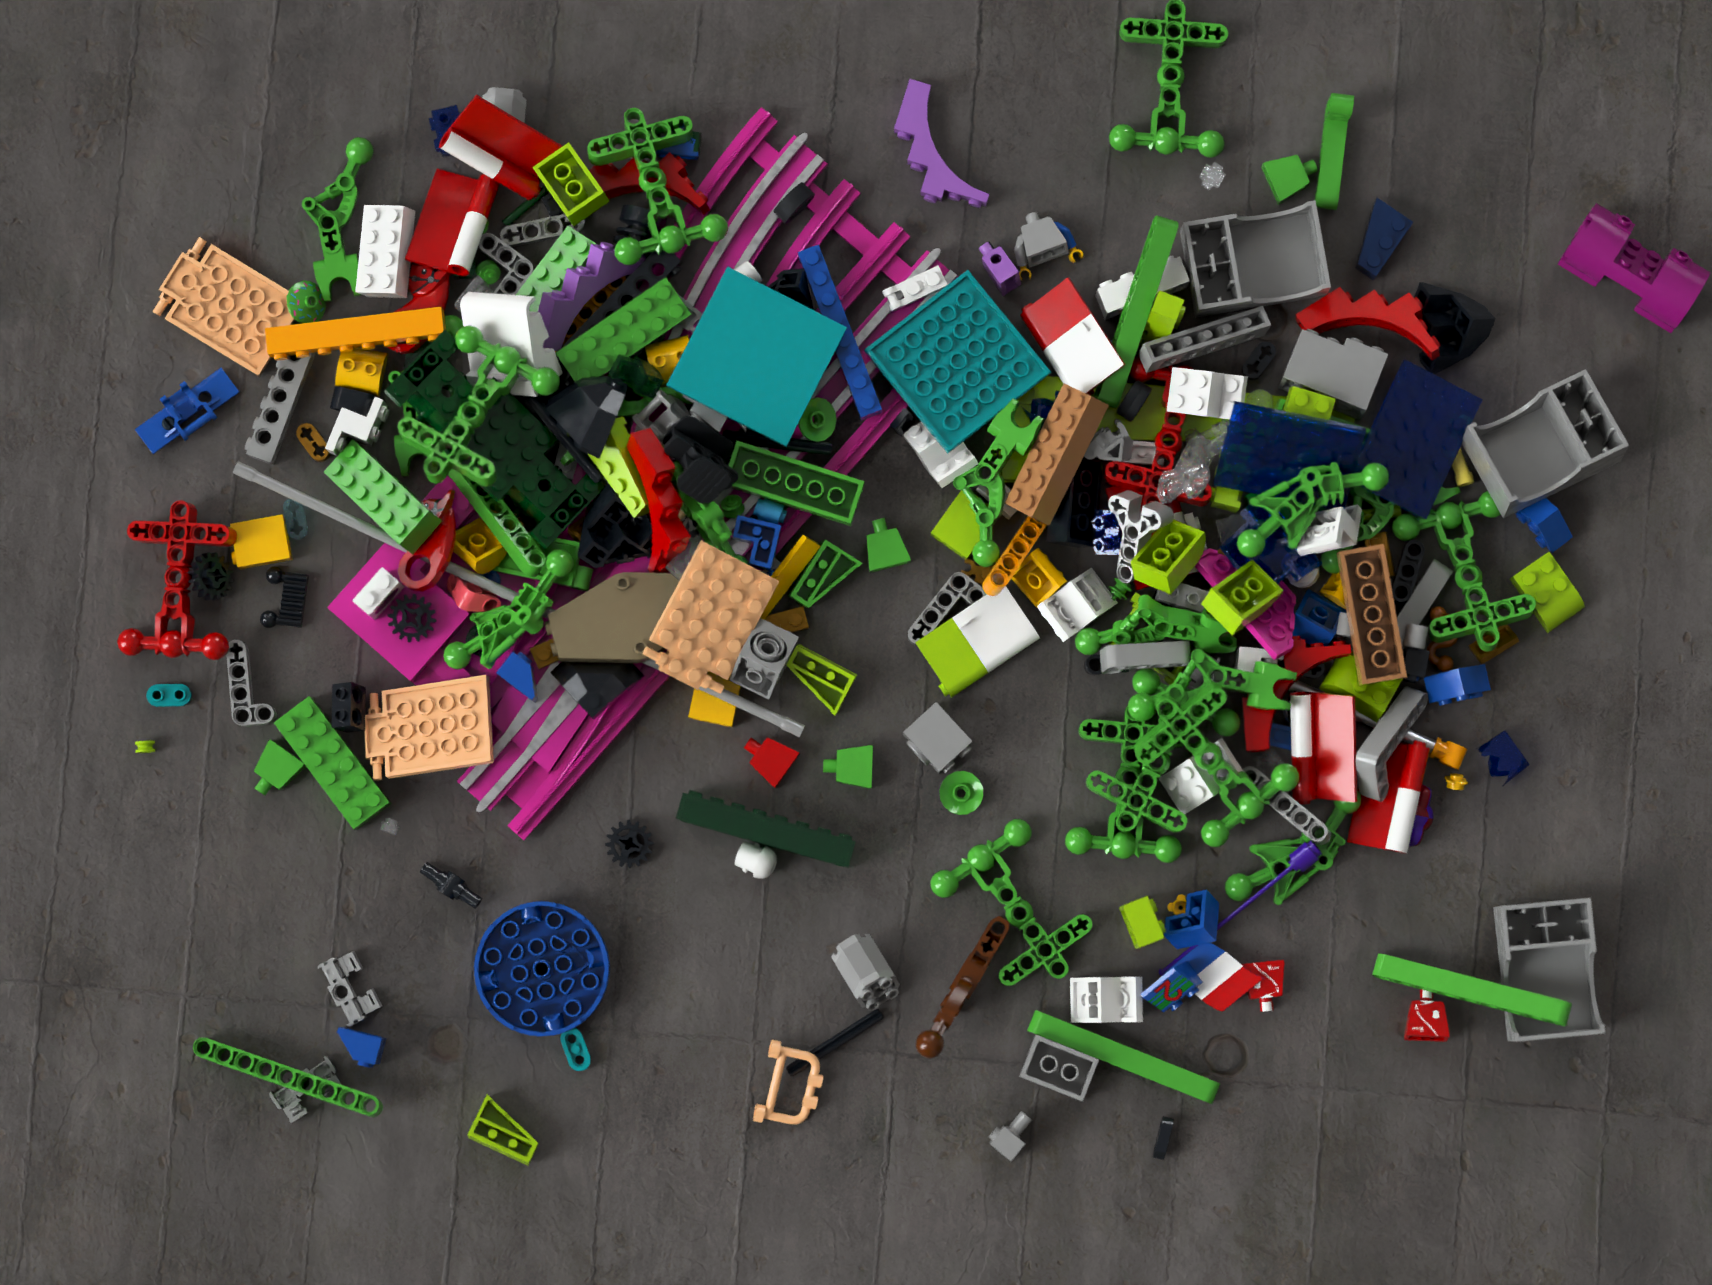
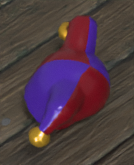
[1409,784,1434,847]

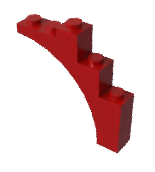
[589,152,710,215]
[1295,287,1440,360]
[626,428,691,573]
[1242,636,1352,753]

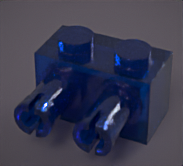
[1092,508,1123,555]

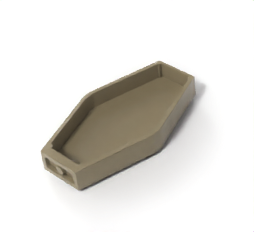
[544,572,683,663]

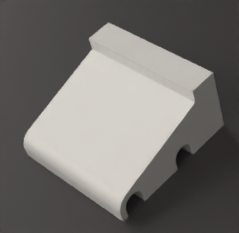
[460,292,563,397]

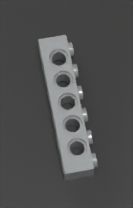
[1138,306,1271,373]
[245,353,316,465]

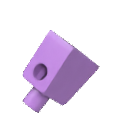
[979,242,1021,296]

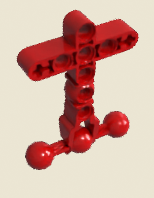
[1105,355,1212,506]
[117,500,237,660]

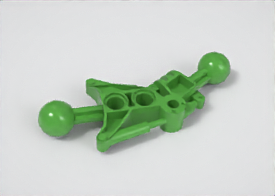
[661,444,749,565]
[1237,462,1389,558]
[444,549,573,670]
[1225,790,1361,905]

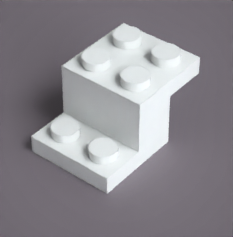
[1167,367,1248,421]
[325,397,389,456]
[903,422,979,488]
[1297,504,1362,556]
[1037,568,1118,642]
[1211,647,1284,687]
[1159,738,1244,814]
[1070,977,1143,1023]

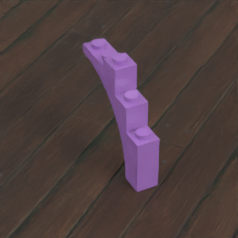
[894,79,989,208]
[538,242,646,351]

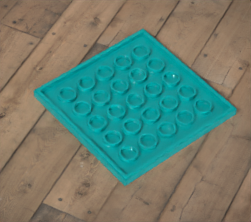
[666,266,847,447]
[864,270,1051,454]

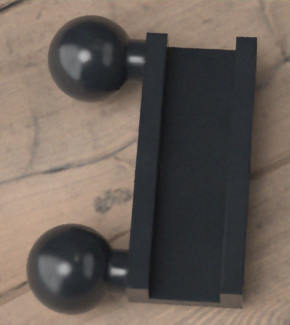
[260,567,309,628]

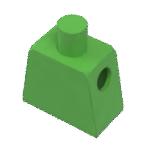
[1261,155,1318,205]
[867,518,911,573]
[254,739,306,796]
[823,745,873,789]

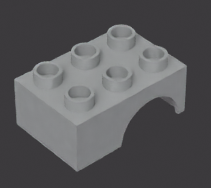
[1180,200,1331,318]
[1461,369,1629,518]
[1493,898,1605,1042]

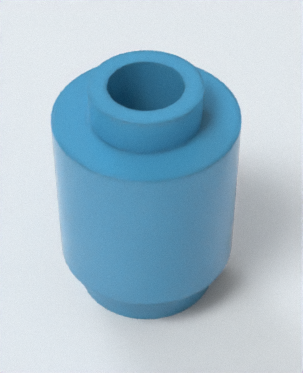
[753,498,787,524]

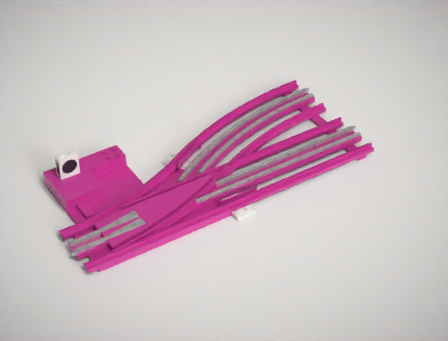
[327,107,958,841]

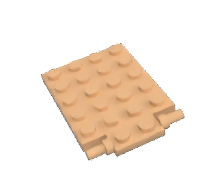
[153,237,295,377]
[643,540,779,694]
[364,675,494,781]

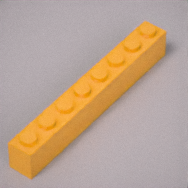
[265,307,446,360]

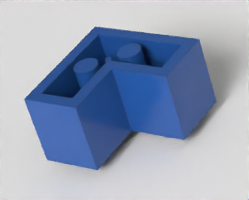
[1515,498,1573,553]
[732,515,782,571]
[1424,664,1491,706]
[1164,890,1219,949]

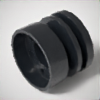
[613,205,667,255]

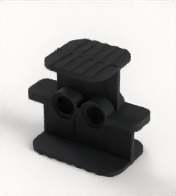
[663,416,738,504]

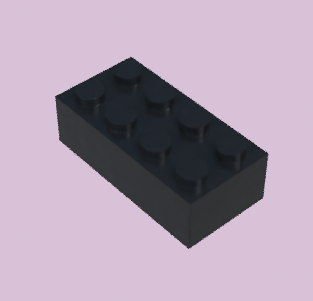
[1047,456,1103,548]

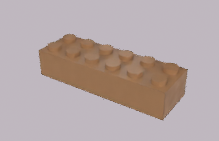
[1005,383,1109,525]
[1336,544,1407,685]

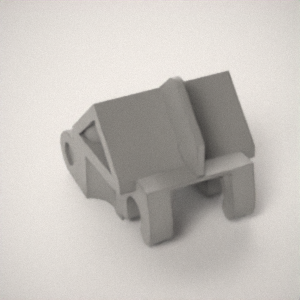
[632,390,691,443]
[1084,419,1133,462]

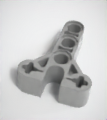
[1108,490,1174,583]

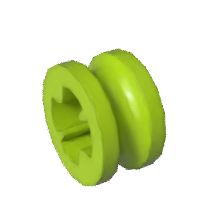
[135,740,156,753]

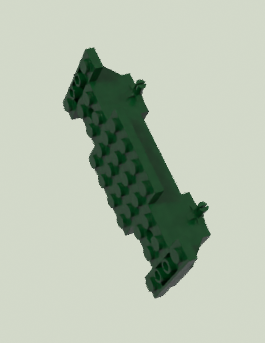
[384,330,605,549]

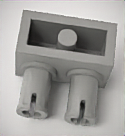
[989,1112,1032,1161]

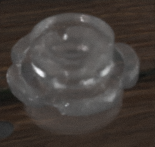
[380,818,401,835]

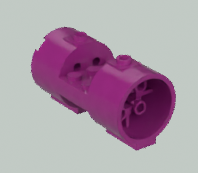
[1558,203,1711,333]

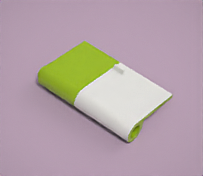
[915,586,1040,698]

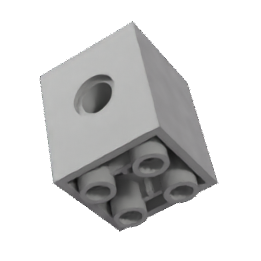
[729,618,799,699]
[903,702,973,774]

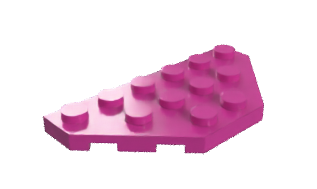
[1195,548,1296,660]

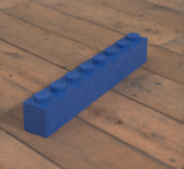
[798,244,882,421]

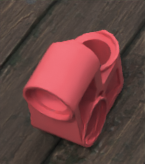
[447,574,501,612]

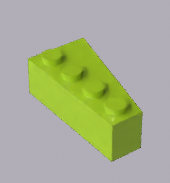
[1139,290,1186,346]
[588,416,650,518]

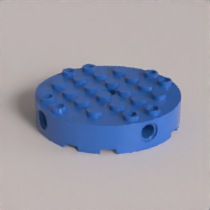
[474,901,610,1036]

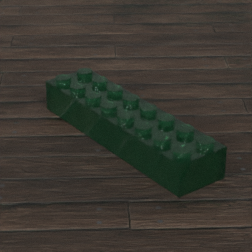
[676,790,856,869]

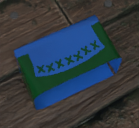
[656,130,702,160]

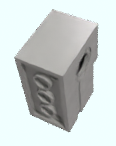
[1278,329,1388,420]

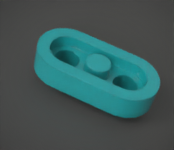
[146,684,192,707]
[560,1028,591,1071]

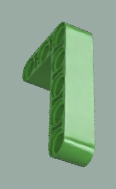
[1315,93,1354,210]

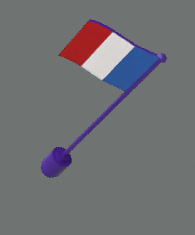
[1159,840,1322,1012]

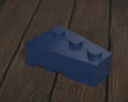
[1355,198,1413,280]

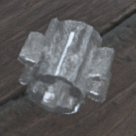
[1199,162,1226,190]

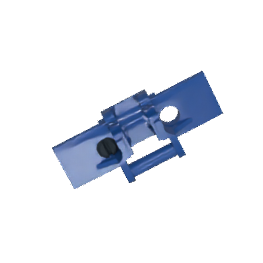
[135,368,240,454]

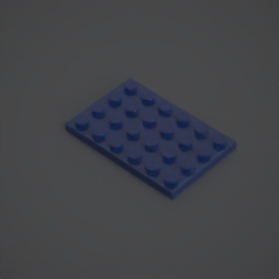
[1349,360,1483,519]
[1213,401,1366,509]

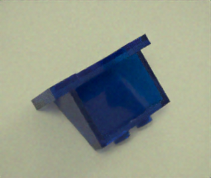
[1219,505,1323,585]

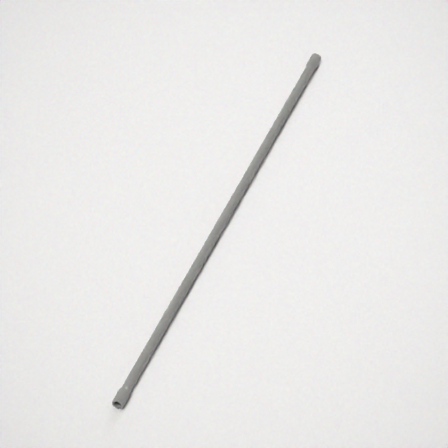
[233,461,805,737]

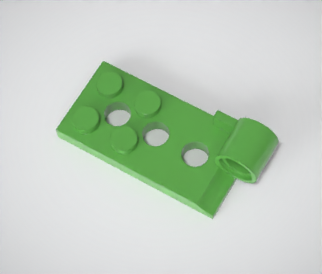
[493,528,593,591]

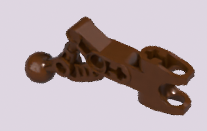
[916,916,1009,1058]

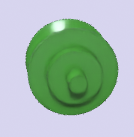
[476,260,501,285]
[720,495,745,518]
[1108,578,1133,601]

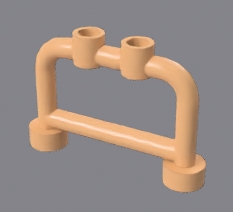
[753,1039,823,1125]

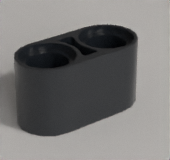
[330,386,376,417]

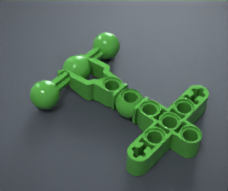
[1109,0,1228,158]
[587,108,728,265]
[398,325,560,486]
[1392,491,1536,652]
[1086,668,1240,833]
[1134,682,1299,847]
[1065,707,1184,863]
[930,819,1092,986]

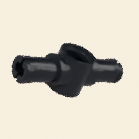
[420,862,483,909]

